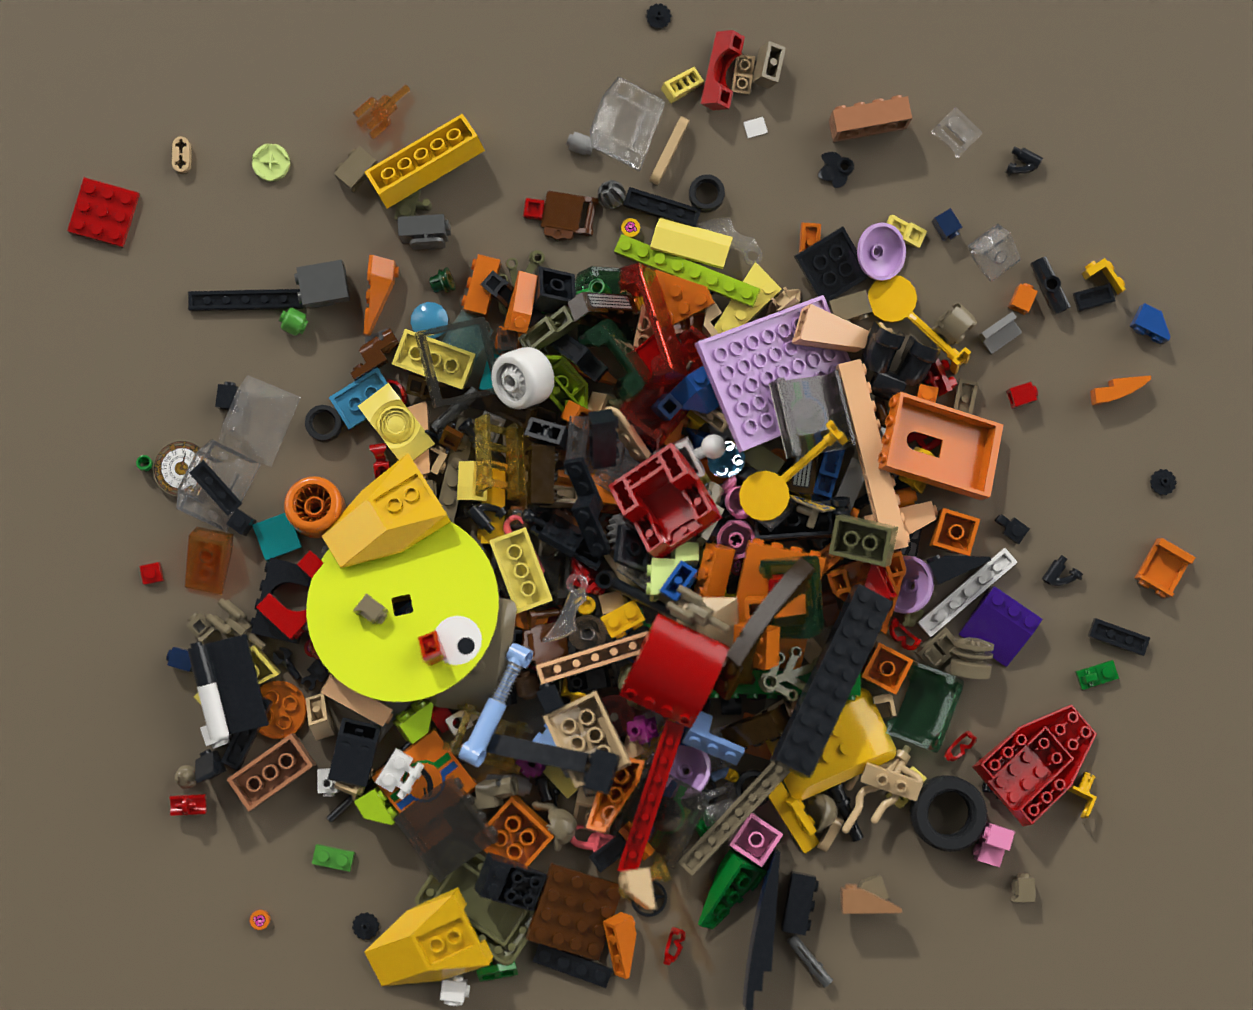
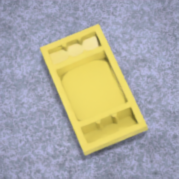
[358,383,435,461]

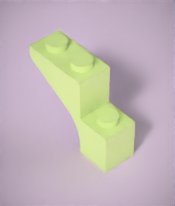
[646,542,699,602]

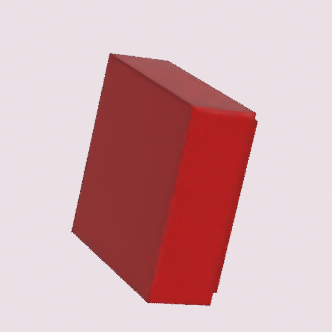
[523,198,545,220]

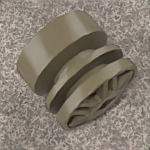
[950,637,994,679]

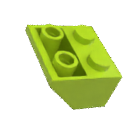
[392,699,433,744]
[354,787,399,825]

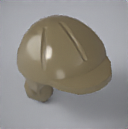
[807,793,837,833]
[532,800,577,851]

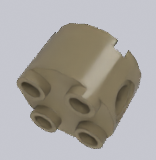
[932,302,977,346]

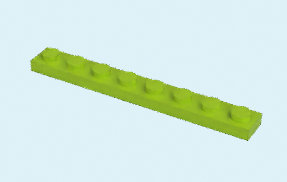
[614,234,760,308]

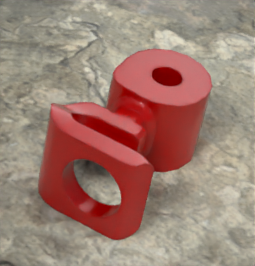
[370,443,391,479]

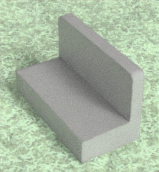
[978,311,1022,354]

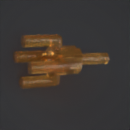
[353,84,410,139]

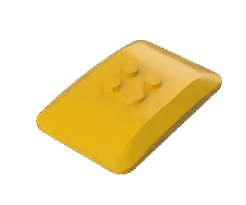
[766,688,897,801]

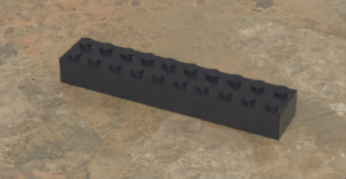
[770,584,893,779]

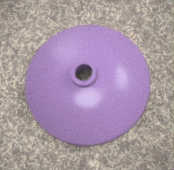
[857,223,906,280]
[894,556,934,614]
[664,745,711,798]

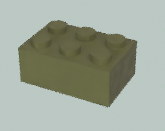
[829,514,898,567]

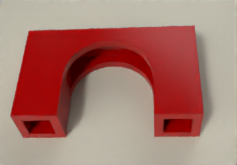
[256,550,324,640]

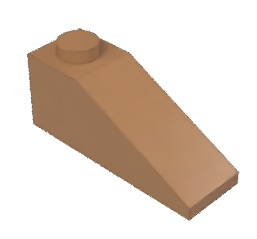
[840,884,902,914]

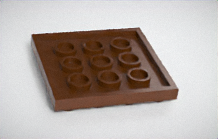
[525,863,623,961]

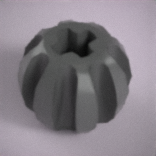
[597,180,626,209]

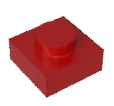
[139,562,164,585]

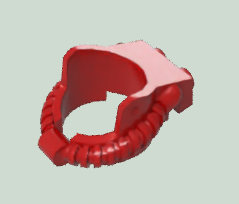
[568,557,605,595]

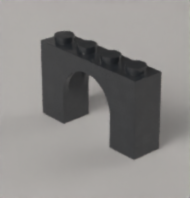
[250,558,312,644]

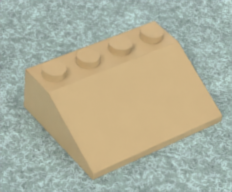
[543,691,632,788]

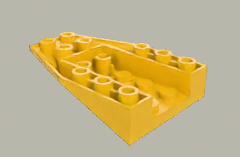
[322,453,451,568]
[364,887,494,986]

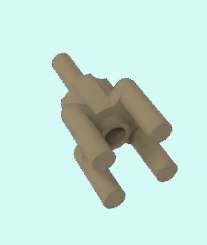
[666,585,731,633]
[205,598,266,651]

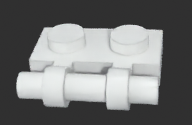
[375,748,424,800]

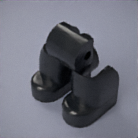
[862,321,941,401]

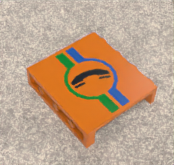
[372,727,477,833]

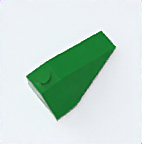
[698,849,767,929]

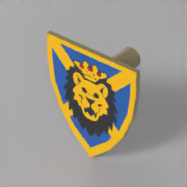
[790,495,836,528]

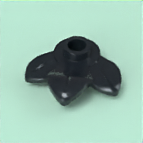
[818,152,854,188]

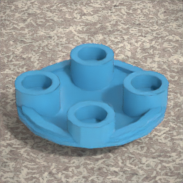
[411,302,448,339]
[707,441,745,478]

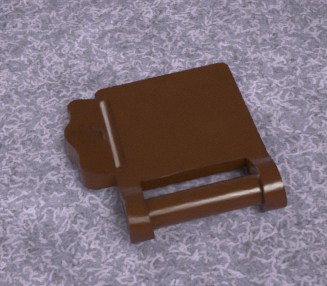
[541,191,599,241]
[521,606,569,664]

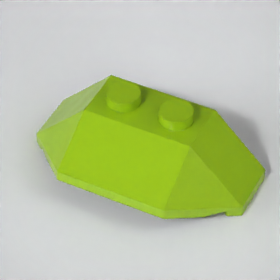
[545,355,588,425]

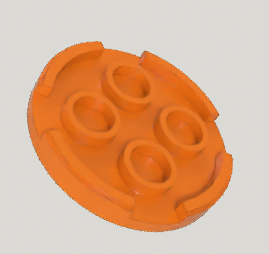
[259,681,307,739]

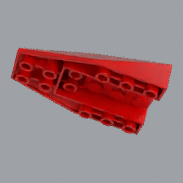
[972,704,1097,826]

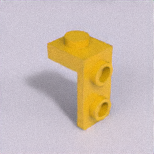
[1082,258,1126,295]

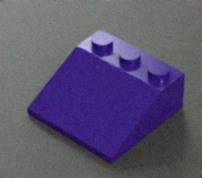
[958,586,1043,667]

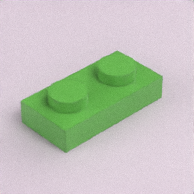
[312,844,355,872]

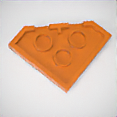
[639,270,715,327]

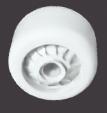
[492,347,555,409]

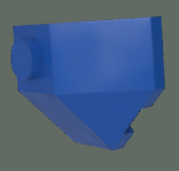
[670,366,720,414]

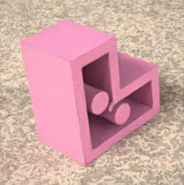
[973,822,1015,867]

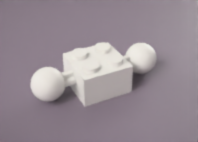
[653,434,726,478]

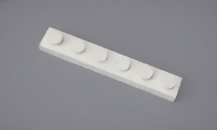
[917,548,1017,637]

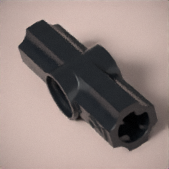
[1030,256,1071,315]

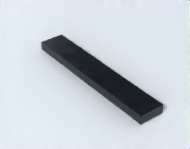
[188,289,304,311]
[486,734,590,773]

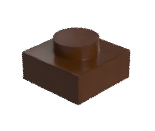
[439,425,464,452]

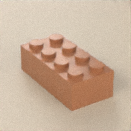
[829,95,912,142]
[226,733,317,811]

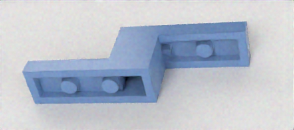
[652,711,745,765]

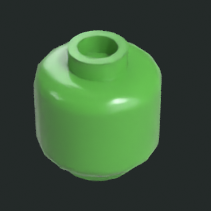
[279,308,308,336]

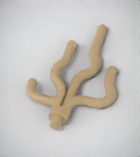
[842,745,923,833]

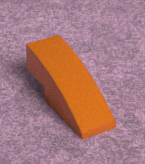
[1090,375,1151,406]

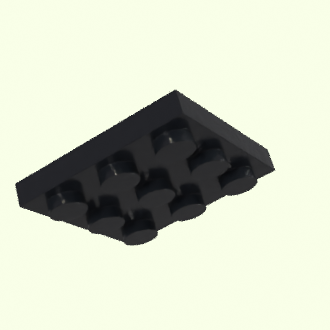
[794,226,869,303]

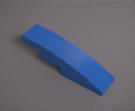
[812,441,847,501]

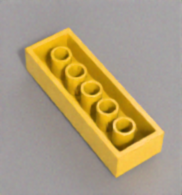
[364,114,485,209]

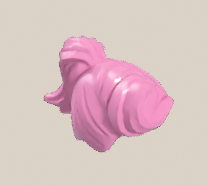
[721,475,749,520]

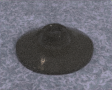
[568,615,607,651]

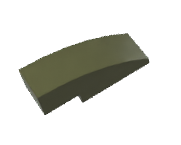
[518,306,580,350]

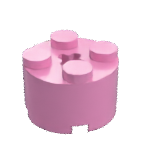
[717,519,755,559]

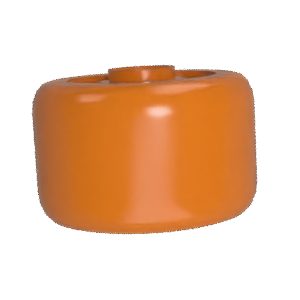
[284,476,346,539]

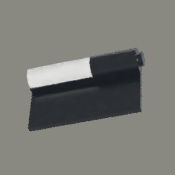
[187,634,269,740]

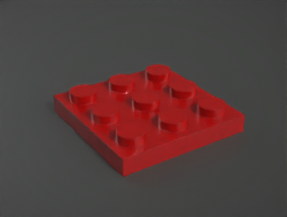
[67,177,140,248]

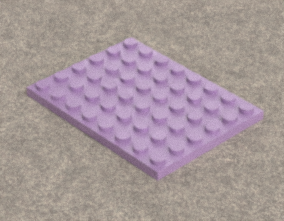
[695,295,851,453]

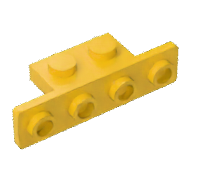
[767,782,819,853]

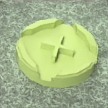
[252,144,290,182]

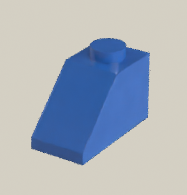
[659,560,698,602]

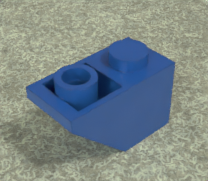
[1130,303,1171,344]

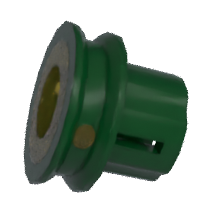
[429,267,455,293]

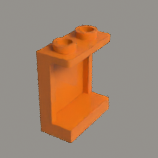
[1135,538,1196,599]

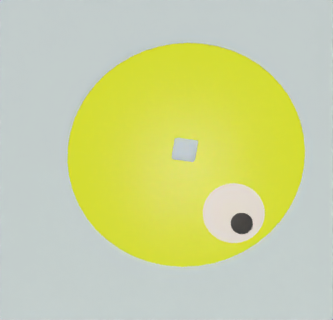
[307,522,499,702]

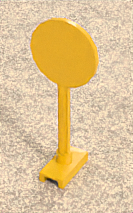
[868,275,971,375]
[739,420,848,521]

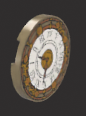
[153,440,212,497]

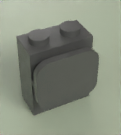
[398,214,451,250]
[294,260,351,308]

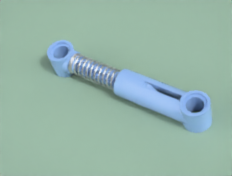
[459,643,533,767]

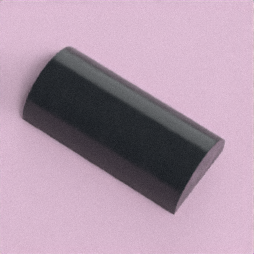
[754,500,833,543]

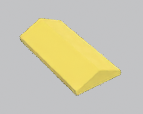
[650,217,733,269]
[392,329,476,390]
[489,527,553,614]

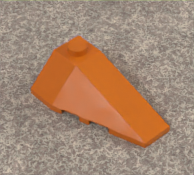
[364,255,399,337]
[586,758,645,833]

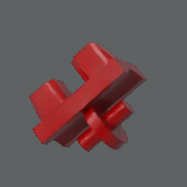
[924,359,958,397]
[170,794,207,816]

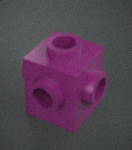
[627,715,659,744]
[515,759,546,778]

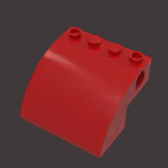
[608,442,722,558]
[619,613,730,729]

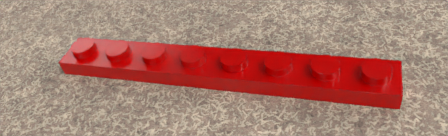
[617,720,685,872]

